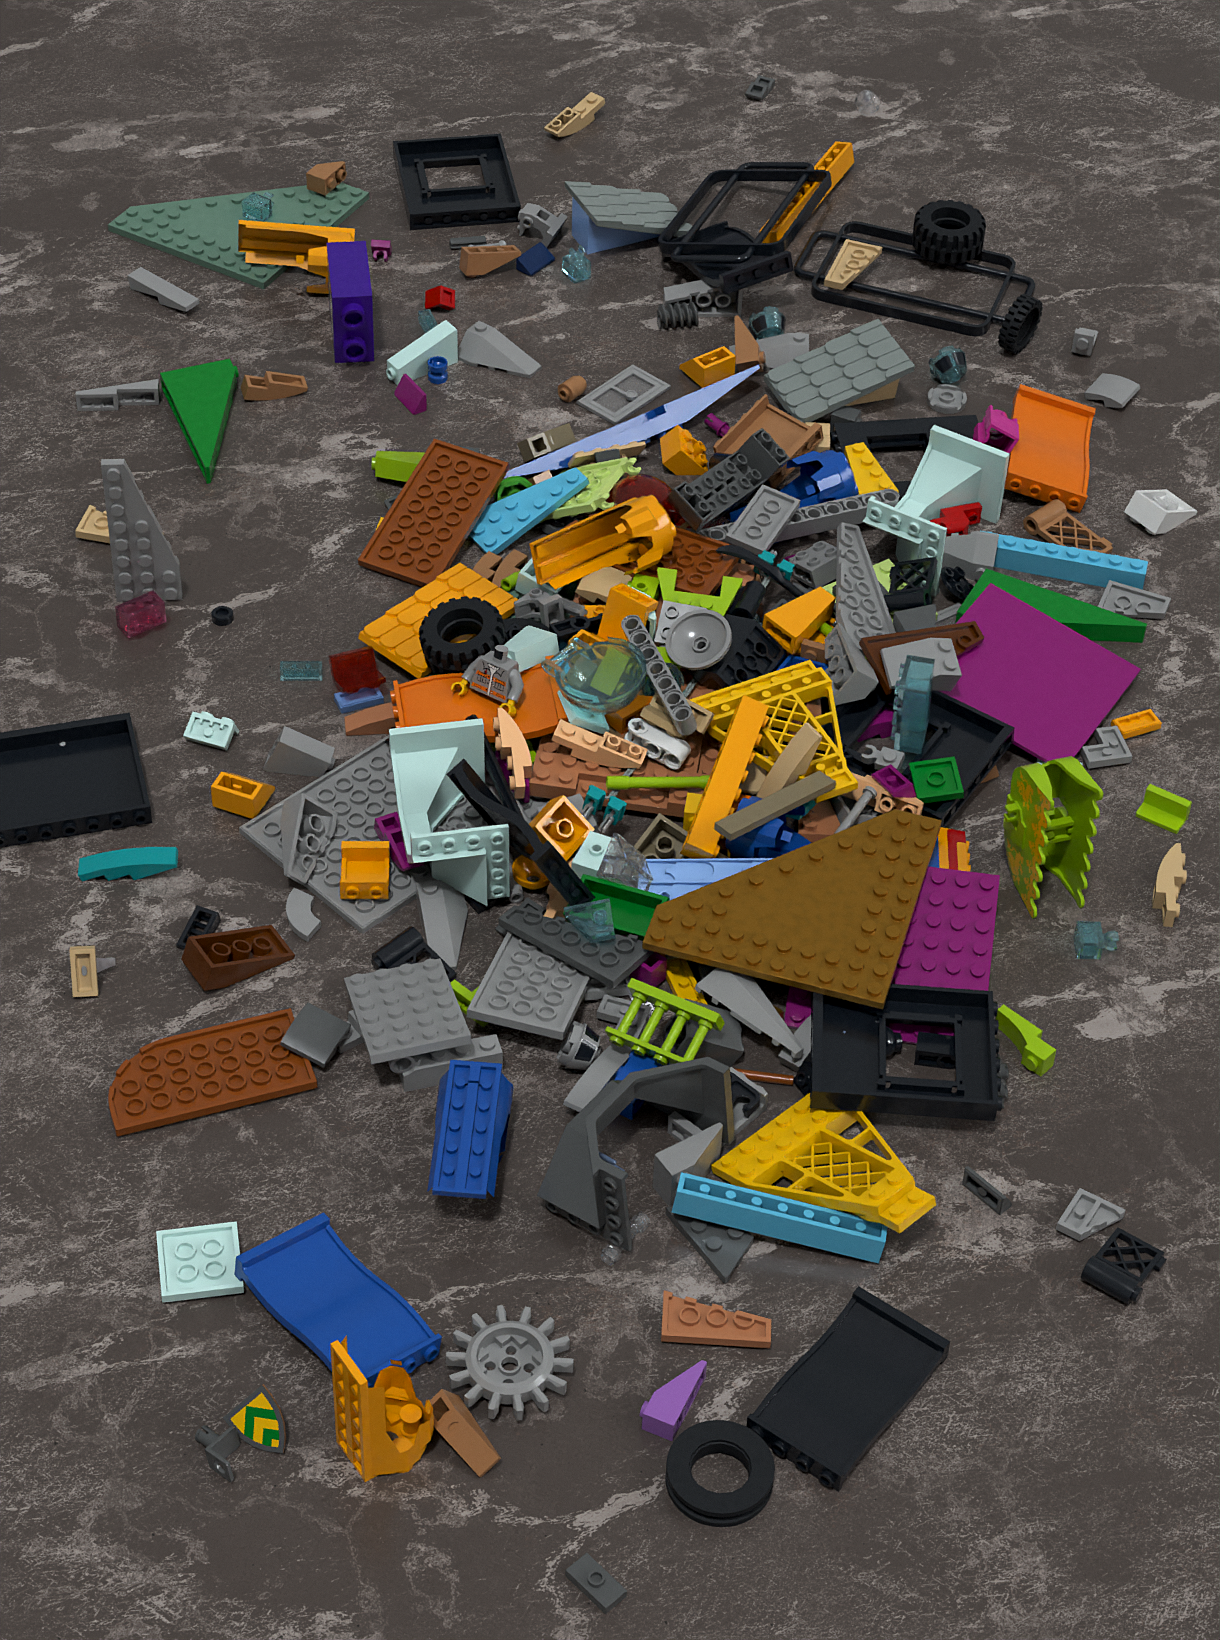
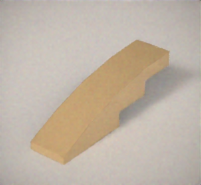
[756,723,822,798]

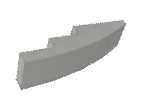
[563,1043,632,1112]

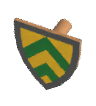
[223,1384,286,1453]

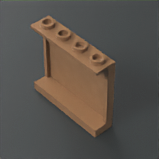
[713,394,824,489]

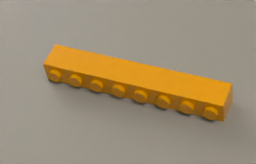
[680,695,769,859]

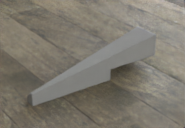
[695,968,804,1058]

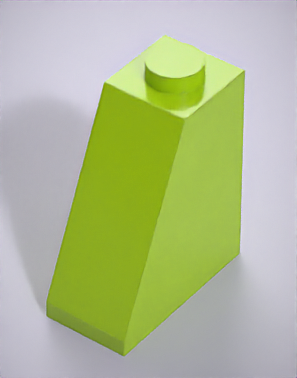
[371,451,425,482]

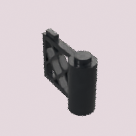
[884,557,938,615]
[713,580,766,619]
[371,926,457,982]
[1080,1227,1167,1305]

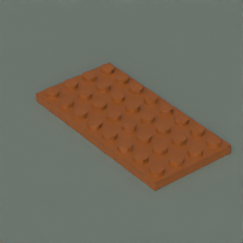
[358,439,509,587]

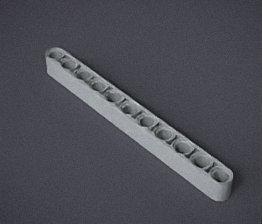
[693,489,899,545]

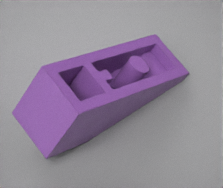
[639,1360,707,1441]

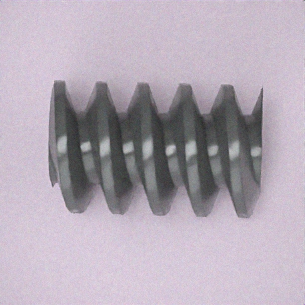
[657,302,699,329]

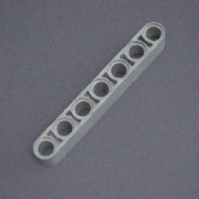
[621,615,697,735]

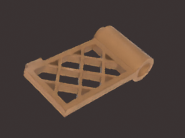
[1023,499,1113,554]

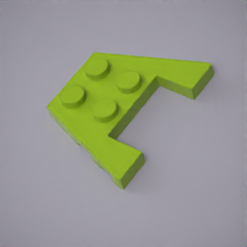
[657,567,743,617]

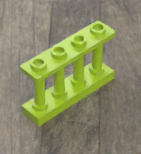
[605,978,725,1066]

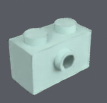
[571,831,619,879]

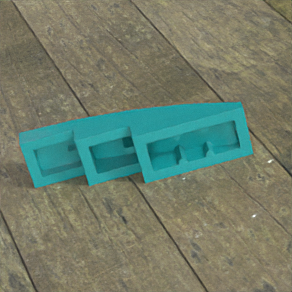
[78,847,178,882]

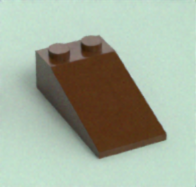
[181,925,295,991]

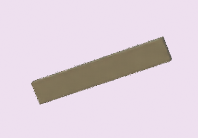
[714,770,836,841]

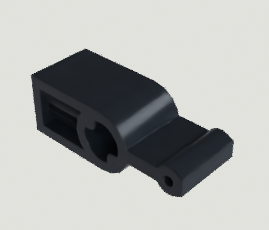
[549,613,603,652]
[914,1031,956,1069]

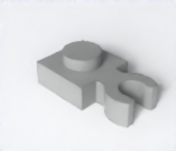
[861,745,905,771]

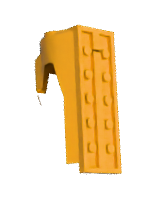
[238,220,355,294]
[529,495,677,589]
[330,1335,434,1482]

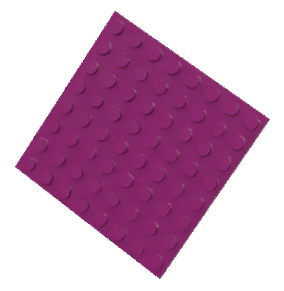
[940,583,1141,763]
[784,866,1000,1045]

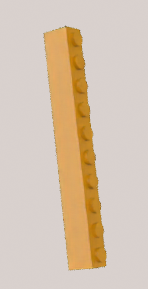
[759,141,854,243]

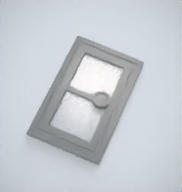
[577,365,671,426]

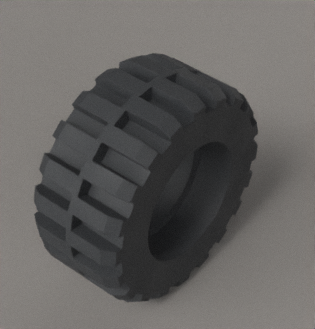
[912,200,986,265]
[419,596,508,675]

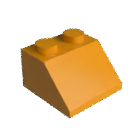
[529,795,595,861]

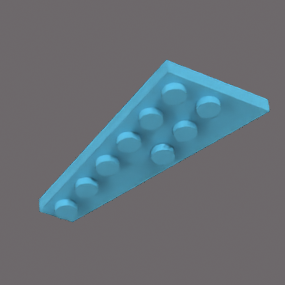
[468,467,590,555]

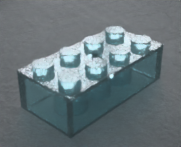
[891,655,935,754]

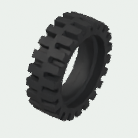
[998,294,1043,354]

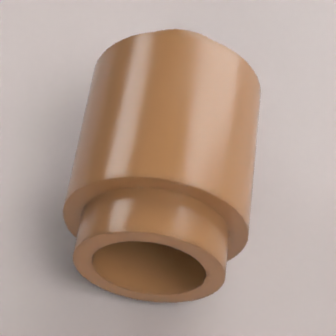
[558,376,587,402]

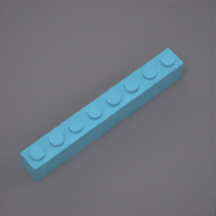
[982,531,1148,590]
[672,1172,888,1263]

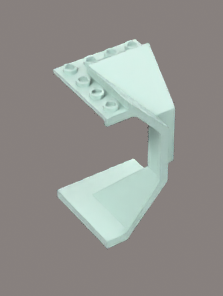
[862,425,1010,597]
[389,718,510,906]

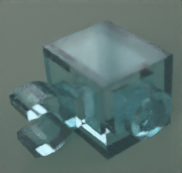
[242,192,274,222]
[562,245,591,284]
[1073,921,1119,959]

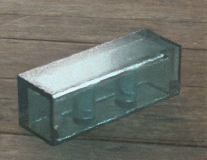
[418,309,438,333]
[280,661,323,681]

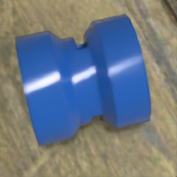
[428,356,448,384]

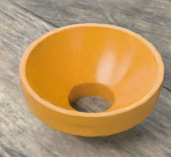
[512,855,550,890]

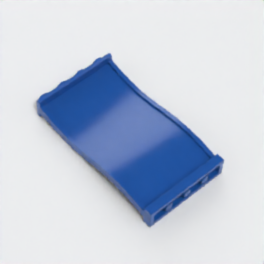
[234,1212,442,1388]

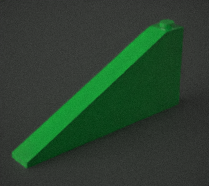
[160,359,239,484]
[955,568,1147,643]

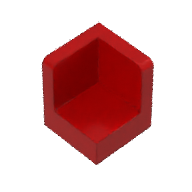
[425,285,455,310]

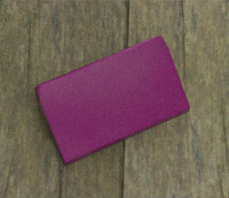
[394,374,427,415]
[871,764,916,798]

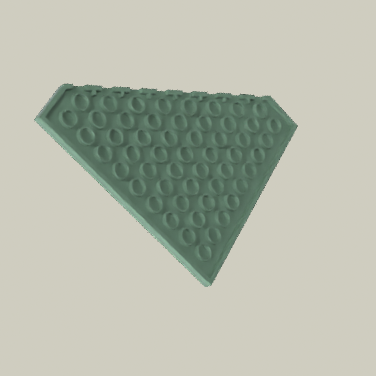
[108,182,369,289]

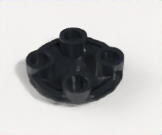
[940,566,974,600]

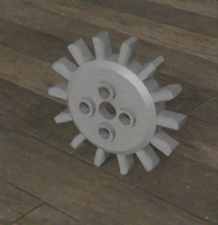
[446,1305,574,1421]

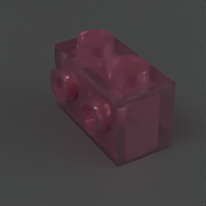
[115,590,167,638]

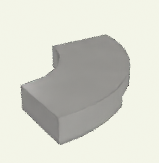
[286,888,321,942]

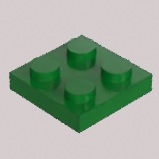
[909,757,964,803]

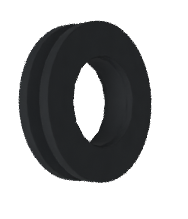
[665,1420,775,1527]

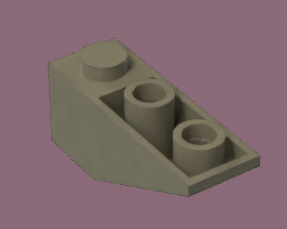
[517,423,577,462]

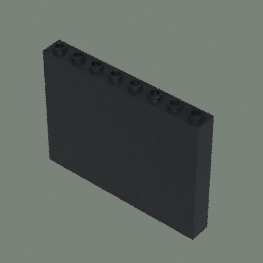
[0,712,152,848]

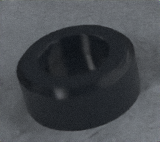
[211,606,234,626]

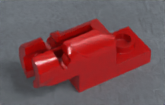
[930,502,982,536]

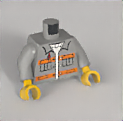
[451,645,524,717]

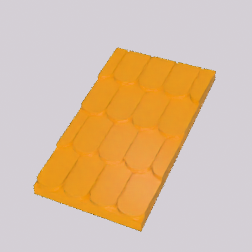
[358,563,519,679]

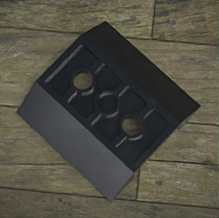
[686,614,787,688]

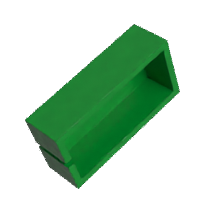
[563,874,670,941]

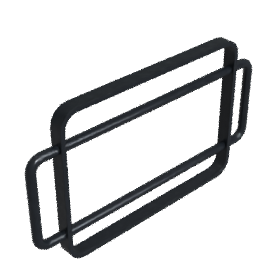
[658,162,832,264]
[794,221,1036,337]

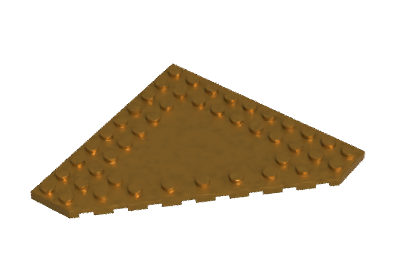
[642,809,942,1009]

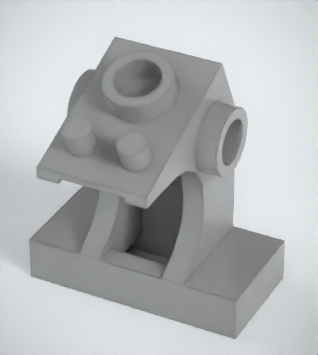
[517,203,567,248]
[514,588,565,627]

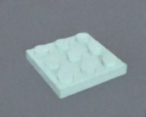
[156,1221,244,1303]

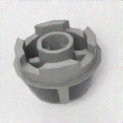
[557,1021,601,1070]

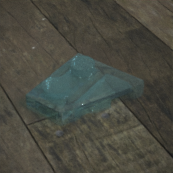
[563,898,616,943]

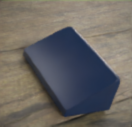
[516,242,555,276]

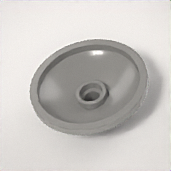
[665,609,732,670]

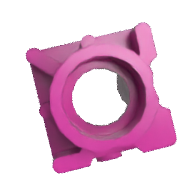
[973,405,1019,453]

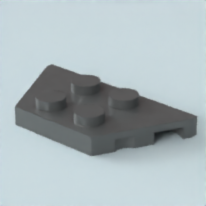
[666,1206,754,1284]

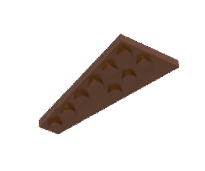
[859,621,984,696]

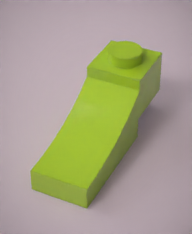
[995,1004,1056,1077]

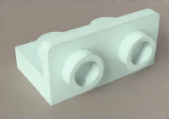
[183,711,239,751]

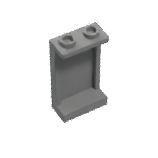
[668,1067,768,1148]

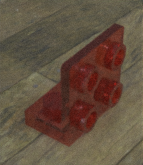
[328,646,386,694]

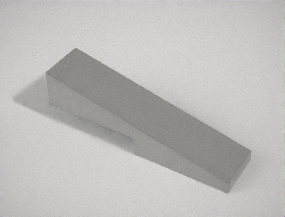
[127,267,200,312]
[76,379,160,411]

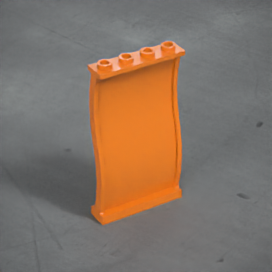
[1004,384,1096,513]
[390,655,568,743]

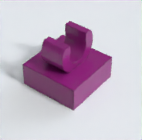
[371,239,392,262]

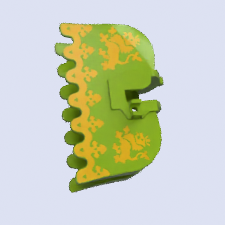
[1003,756,1103,918]

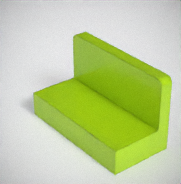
[1135,784,1192,834]

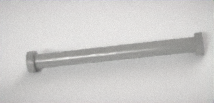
[834,786,877,834]

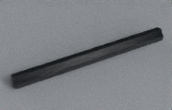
[465,714,525,820]

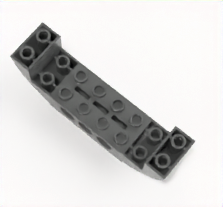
[667,428,790,533]

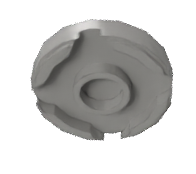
[927,384,967,414]

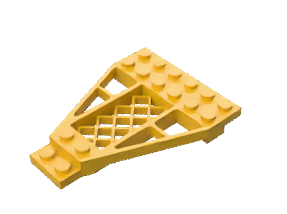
[690,660,858,803]
[711,1093,936,1233]

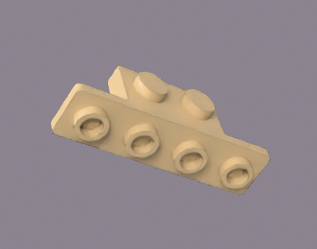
[568,441,646,477]

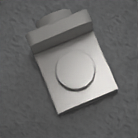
[337,1010,364,1054]

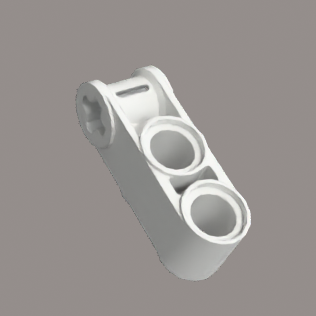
[624,718,691,769]

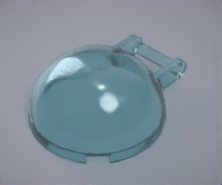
[541,637,646,715]

